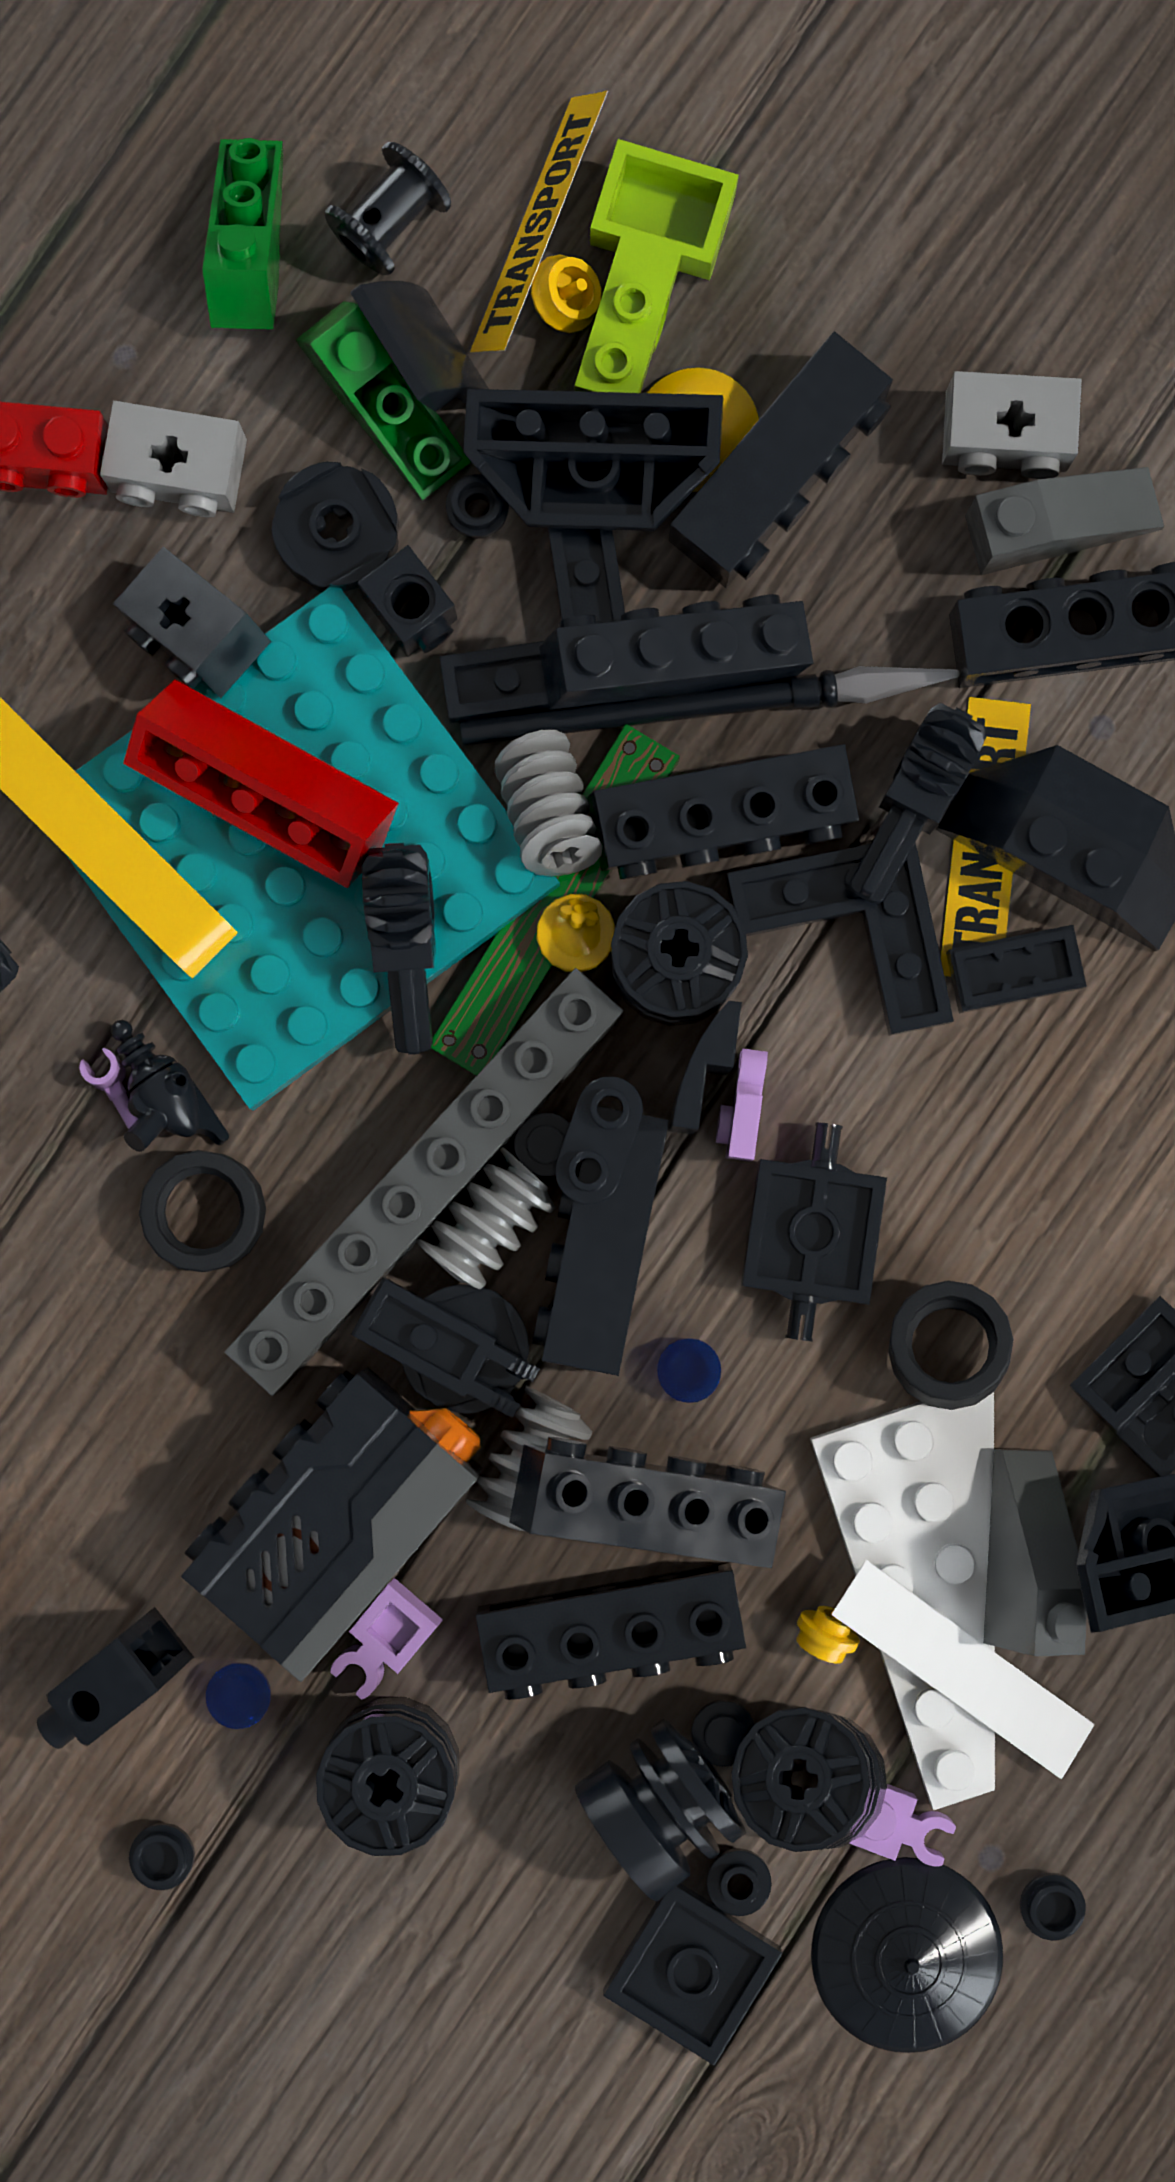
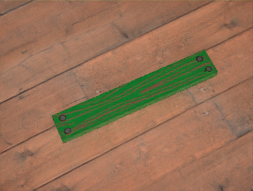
[431,724,680,1076]

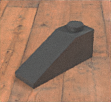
[965,467,1164,576]
[983,1449,1087,1656]

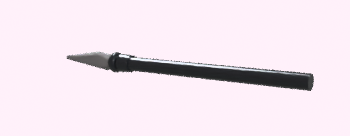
[460,666,960,746]

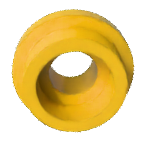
[796,1606,860,1664]

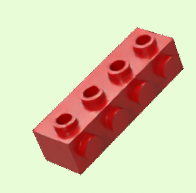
[0,401,109,498]
[123,679,399,889]

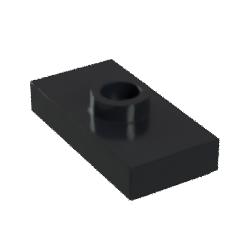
[946,925,1087,1014]

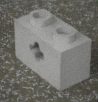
[942,371,1082,479]
[100,401,247,517]

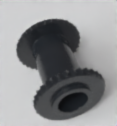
[325,142,451,275]

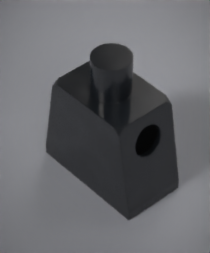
[37,1607,194,1749]

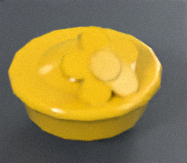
[531,254,601,333]
[536,894,616,973]

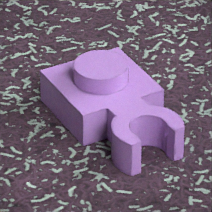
[716,1049,768,1162]
[330,1578,443,1699]
[849,1784,956,1866]

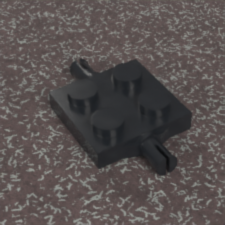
[741,1122,887,1342]

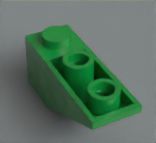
[202,138,283,329]
[295,301,471,500]

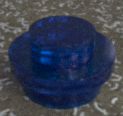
[657,1338,721,1403]
[206,1662,271,1729]

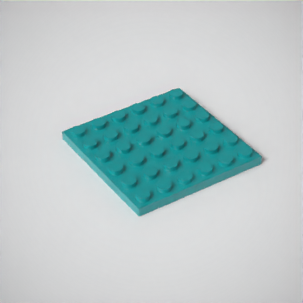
[65,587,560,1111]

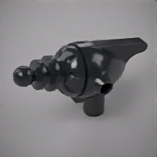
[111,1019,229,1152]

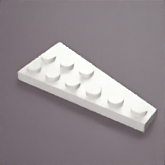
[810,1392,995,1810]

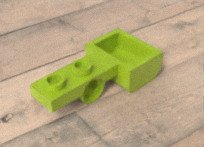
[574,139,739,393]

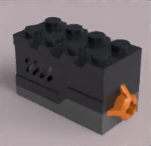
[181,1367,483,1682]

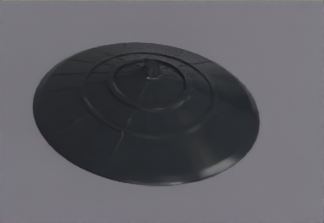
[811,1857,1003,2053]

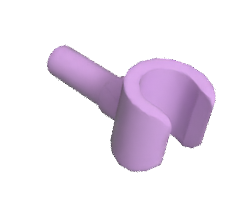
[80,1048,138,1129]

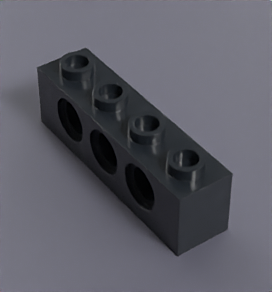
[949,562,1175,688]

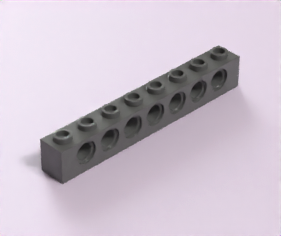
[225,968,624,1396]

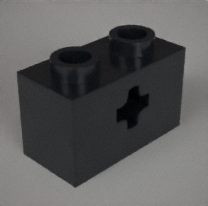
[113,547,271,698]

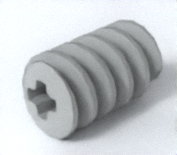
[495,730,603,877]
[416,1146,556,1289]
[466,1386,592,1531]

